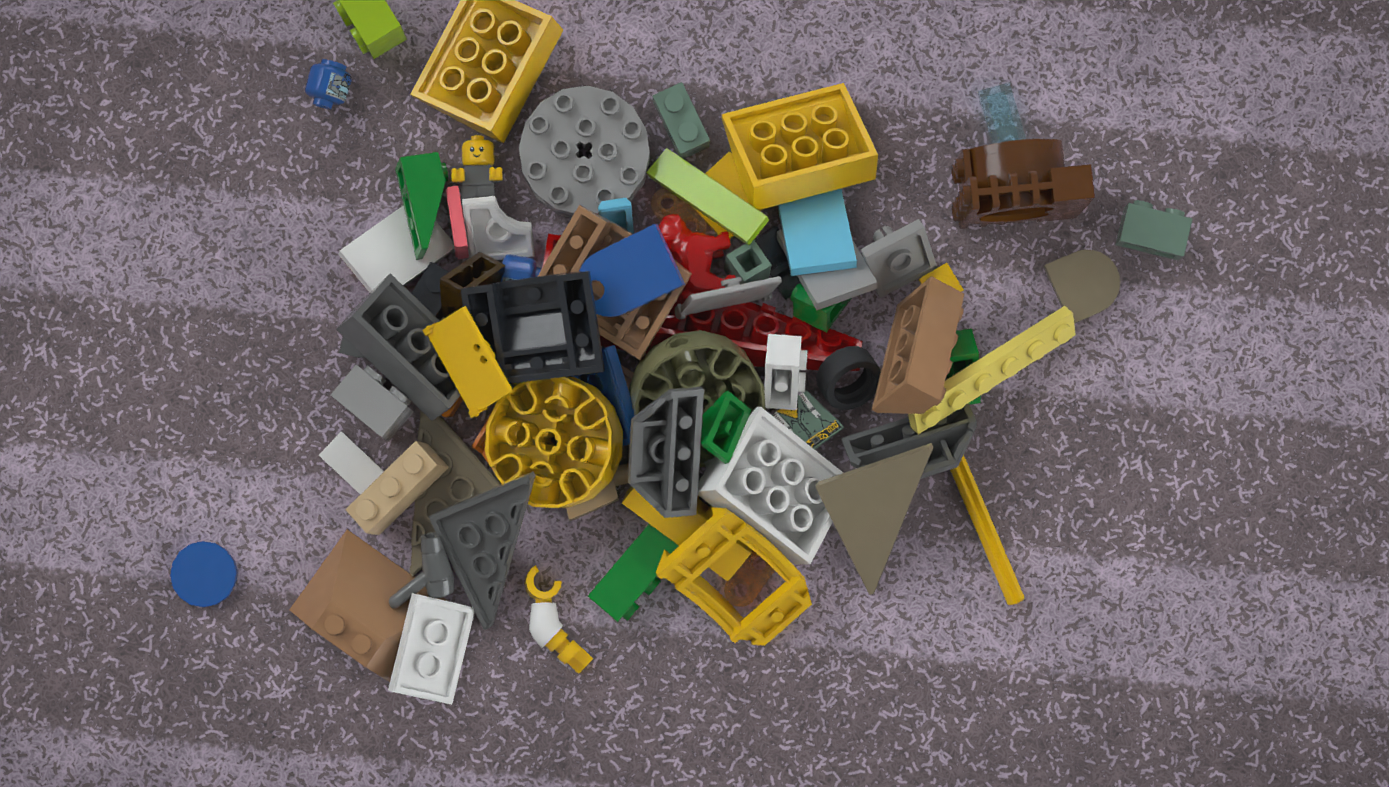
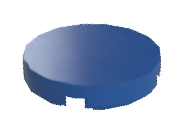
[170,541,238,607]

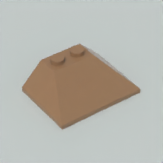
[537,205,692,360]
[290,529,448,682]

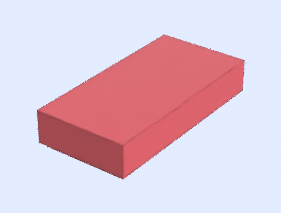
[446,186,469,259]

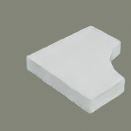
[462,196,535,260]

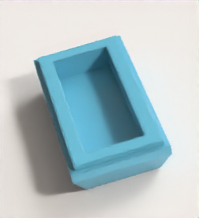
[598,198,634,234]

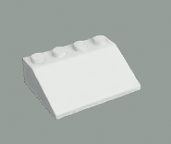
[698,407,843,565]

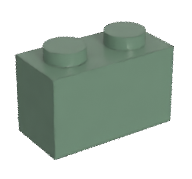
[652,82,710,159]
[1115,200,1192,261]

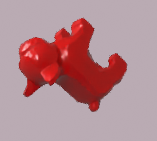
[658,214,736,299]

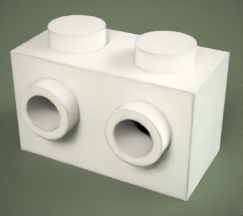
[764,334,807,410]

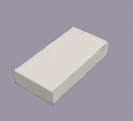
[319,431,384,494]

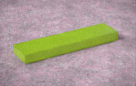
[646,148,769,245]

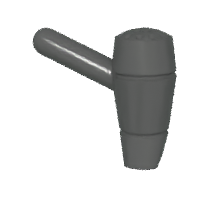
[388,532,454,608]

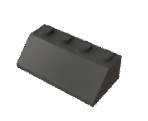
[336,273,461,421]

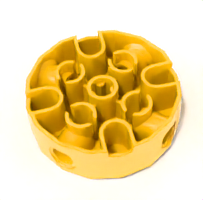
[485,377,623,508]

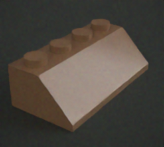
[872,276,964,414]

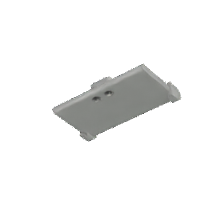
[674,276,782,320]

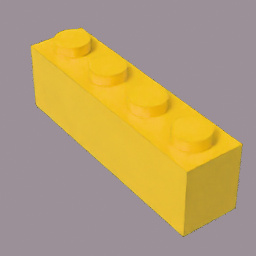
[622,486,752,581]

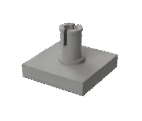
[861,219,937,298]

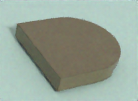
[1043,250,1120,324]

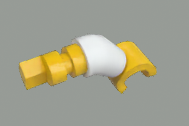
[524,565,593,674]

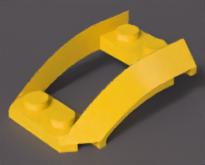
[656,507,812,646]

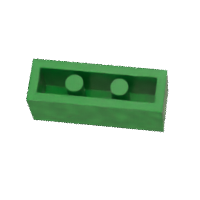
[588,524,679,622]

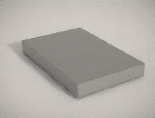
[777,230,877,310]

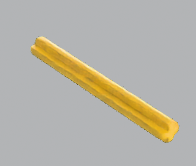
[950,455,1024,605]

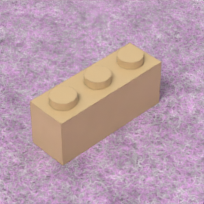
[345,441,449,535]

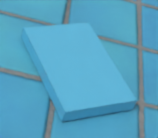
[777,189,857,276]

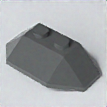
[628,387,704,518]
[841,403,978,479]

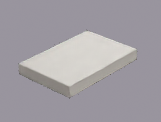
[338,206,455,293]
[388,593,475,705]

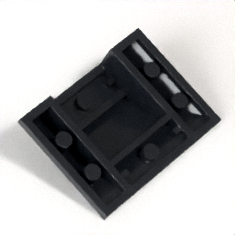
[460,271,605,384]

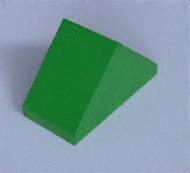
[701,391,752,464]

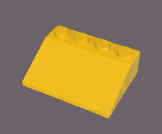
[410,0,563,143]
[722,83,878,210]

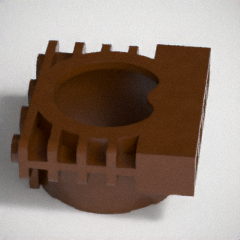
[951,139,1095,229]

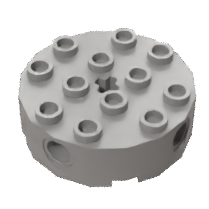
[519,86,650,218]

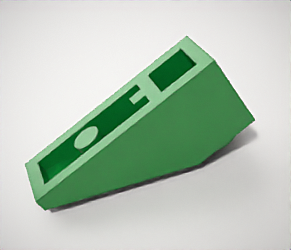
[395,152,448,260]

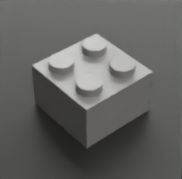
[331,365,413,442]

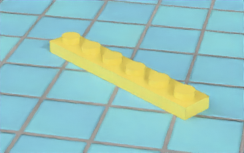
[908,306,1076,435]

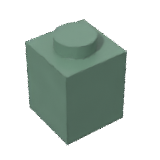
[724,240,772,284]

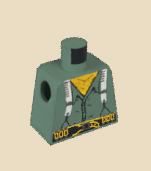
[772,390,844,450]

